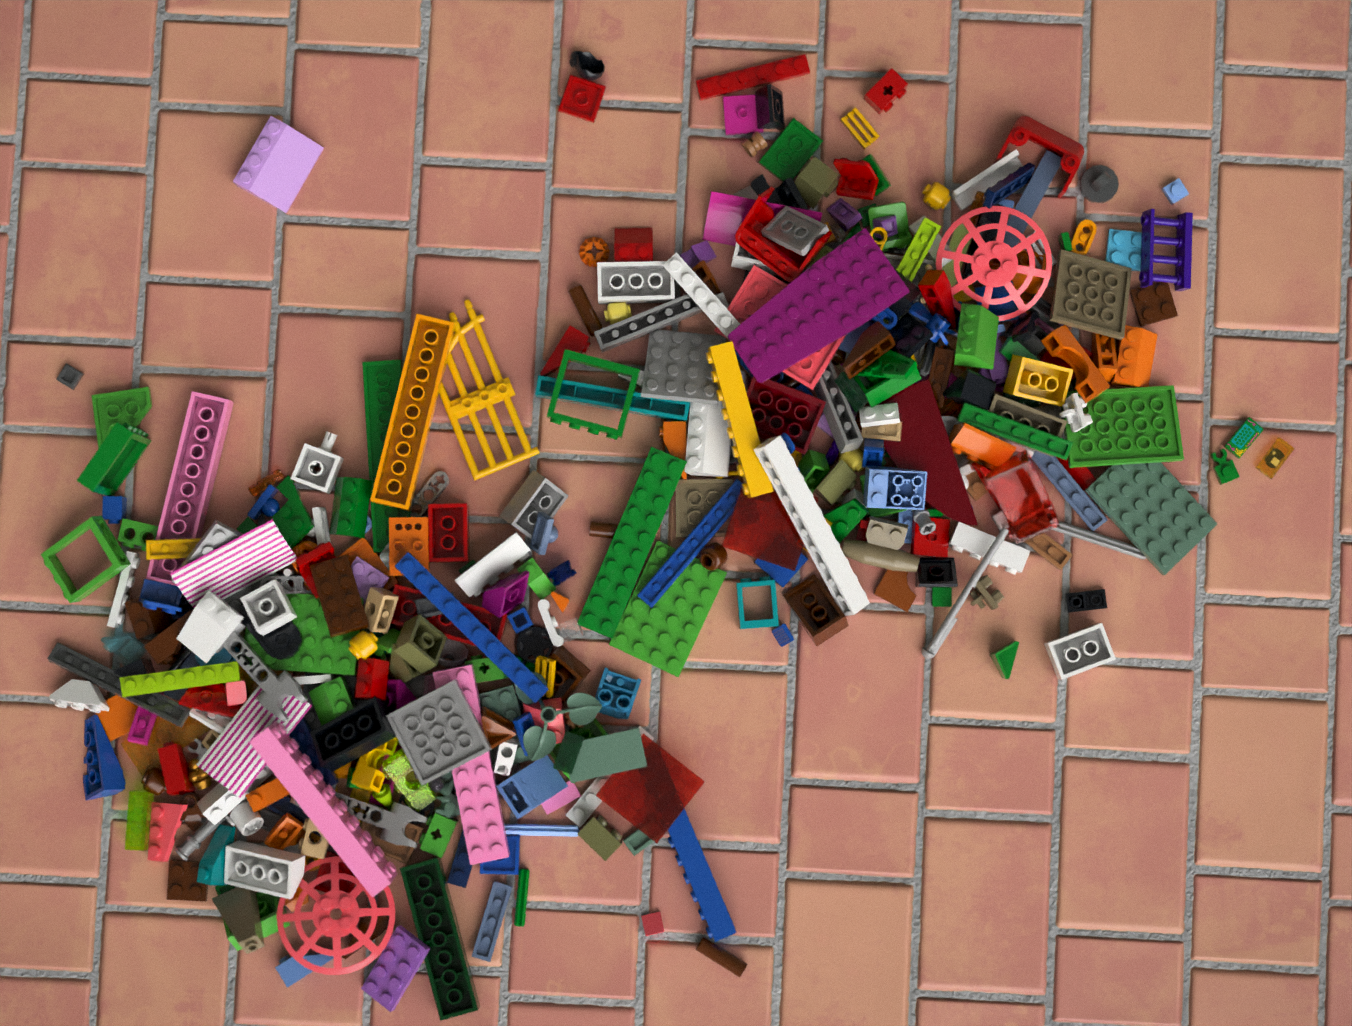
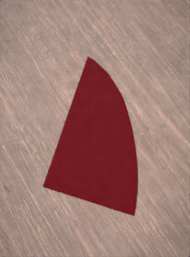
[863,379,978,526]

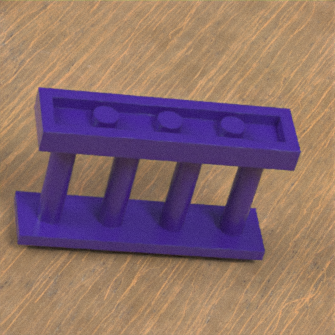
[1139,209,1193,291]

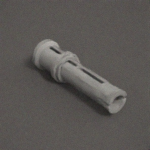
[911,508,936,535]
[174,817,226,861]

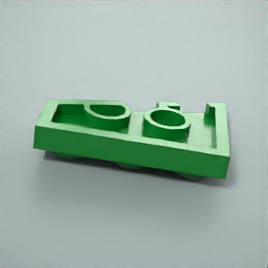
[857,350,917,380]
[823,498,869,543]

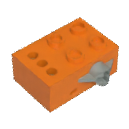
[380,517,430,576]

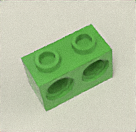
[117,518,159,551]

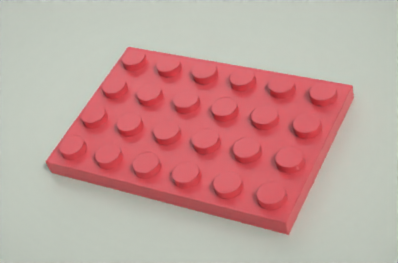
[714,265,846,390]

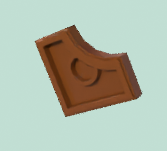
[874,569,917,612]

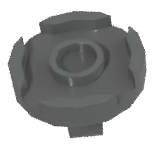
[1080,165,1119,203]

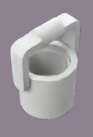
[225,798,264,836]

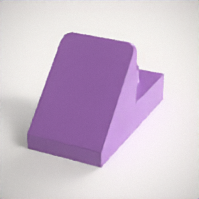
[826,198,862,232]
[679,241,717,269]

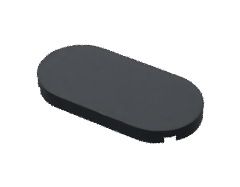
[239,602,302,660]

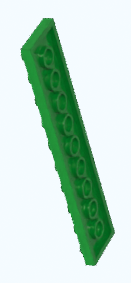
[362,360,411,553]
[577,446,687,638]

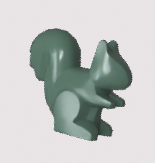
[434,780,460,819]

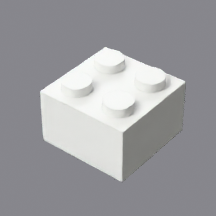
[240,579,297,636]

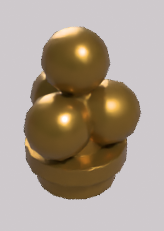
[188,758,212,790]

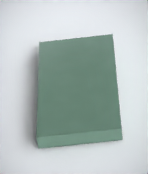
[563,728,647,783]

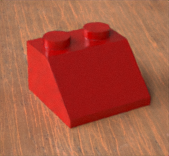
[614,228,653,262]
[354,658,389,700]

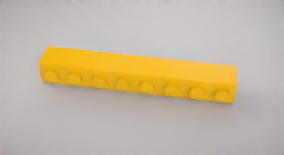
[706,341,773,498]

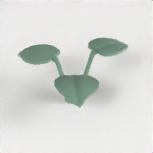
[515,672,602,761]

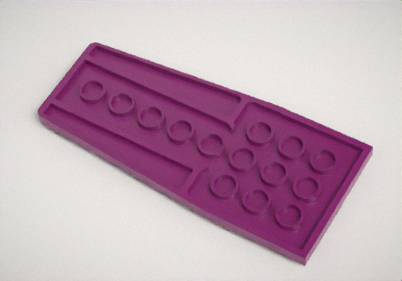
[728,228,910,383]

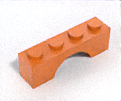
[1041,325,1110,403]

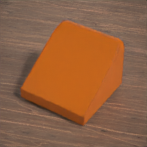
[551,591,570,613]

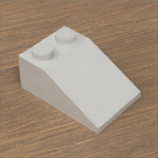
[177,591,244,663]

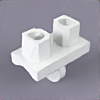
[1059,393,1093,433]

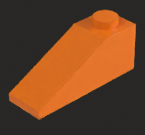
[1091,332,1118,382]
[659,421,687,480]
[245,778,290,813]

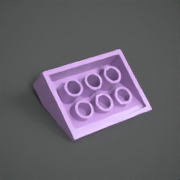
[233,116,324,214]

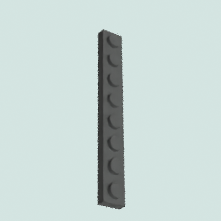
[47,643,191,727]

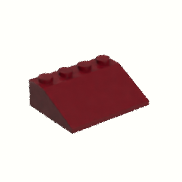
[747,376,827,454]

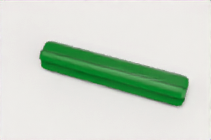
[514,868,530,927]

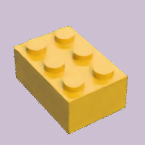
[1003,355,1073,407]

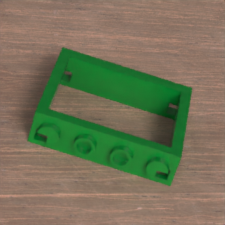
[547,349,640,440]
[77,422,152,496]

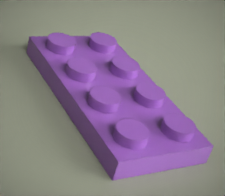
[361,925,430,1012]

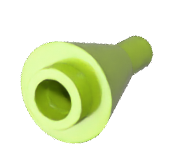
[372,784,393,812]

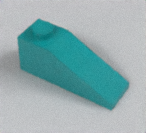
[197,824,236,885]

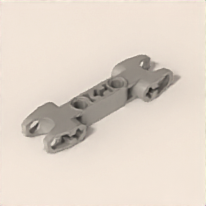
[215,621,308,722]
[290,784,427,848]

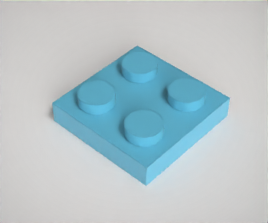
[1105,229,1142,271]

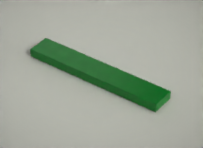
[957,402,1073,460]

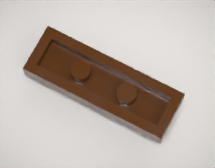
[929,347,955,408]

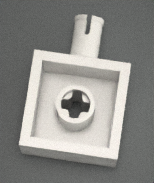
[291,431,344,494]

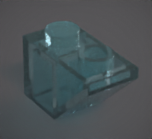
[101,636,147,666]

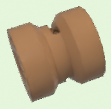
[741,131,768,158]

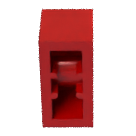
[864,68,908,115]

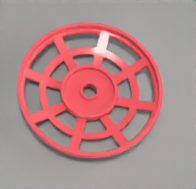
[935,206,1052,321]
[277,856,396,975]

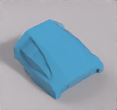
[595,668,641,719]

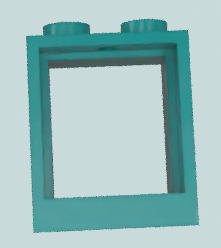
[736,577,779,629]

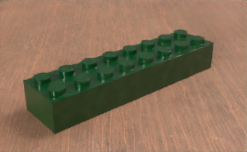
[400,857,480,1021]

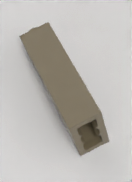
[212,887,265,954]

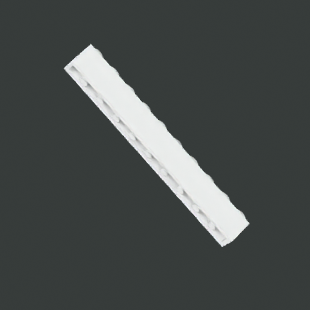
[753,436,870,616]

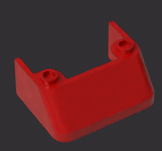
[993,116,1084,198]
[735,186,832,282]

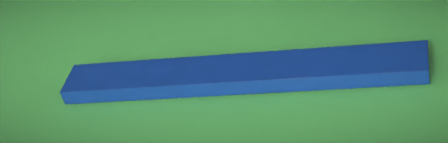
[637,479,747,608]

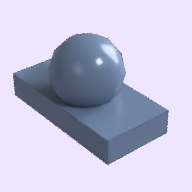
[529,512,559,555]

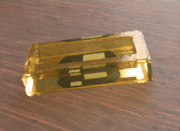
[1255,437,1295,479]

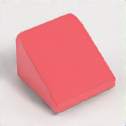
[225,681,247,706]
[641,911,665,936]

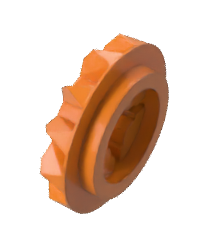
[579,237,610,267]

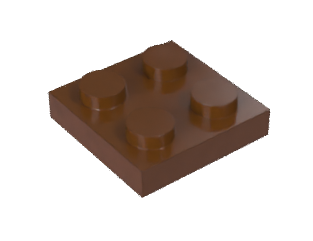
[1129,282,1178,327]
[167,860,208,902]

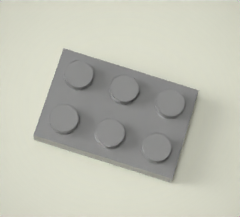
[761,206,829,256]

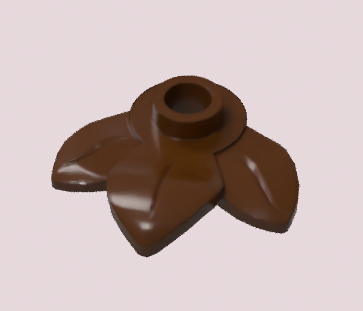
[180,792,206,831]

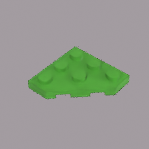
[91,387,152,448]

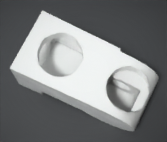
[494,738,519,776]

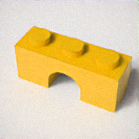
[350,737,399,793]

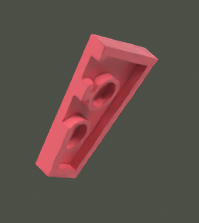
[147,802,188,862]

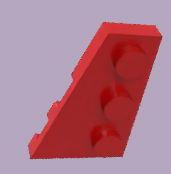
[178,684,244,718]

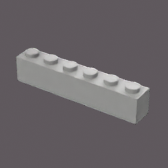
[594,294,703,353]
[814,361,863,454]

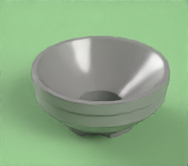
[438,639,468,668]

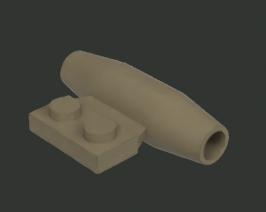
[842,516,920,572]

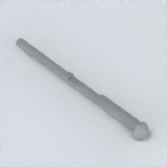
[921,527,1009,659]

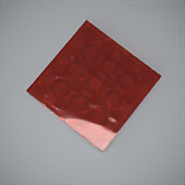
[721,481,819,571]
[596,734,705,843]

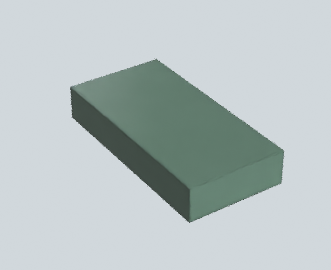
[623,817,665,856]

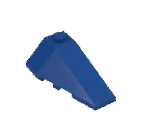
[83,715,126,800]

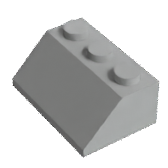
[499,470,568,539]

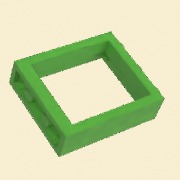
[41,516,131,603]

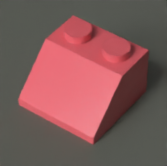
[523,698,567,744]

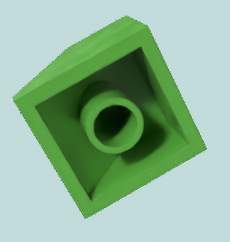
[309,677,356,726]

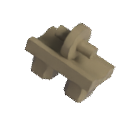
[970,575,1004,610]

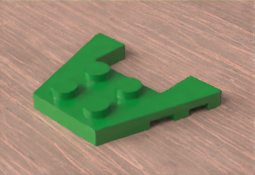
[237,475,314,549]

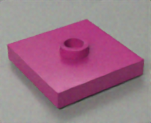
[723,94,763,135]

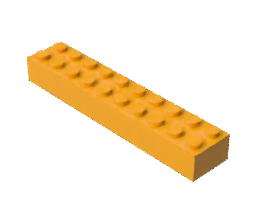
[370,314,455,511]

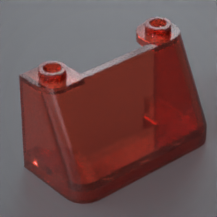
[983,449,1060,544]

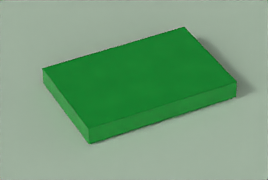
[758,118,823,182]

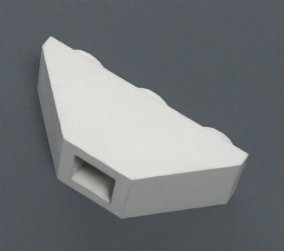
[49,679,110,713]

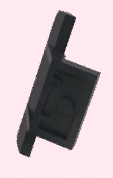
[751,174,809,210]

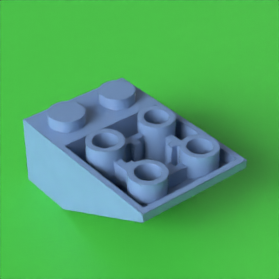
[863,466,927,510]
[496,755,568,819]

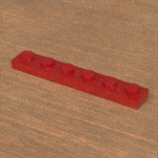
[696,54,810,101]

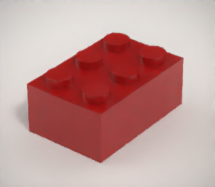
[428,503,470,563]

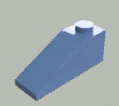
[275,952,333,988]

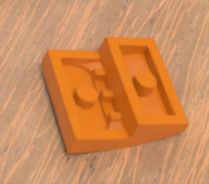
[95,695,138,742]

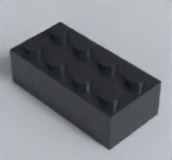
[310,697,396,771]

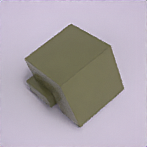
[794,156,839,209]

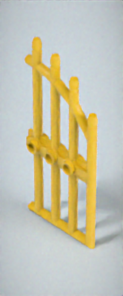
[439,299,540,481]

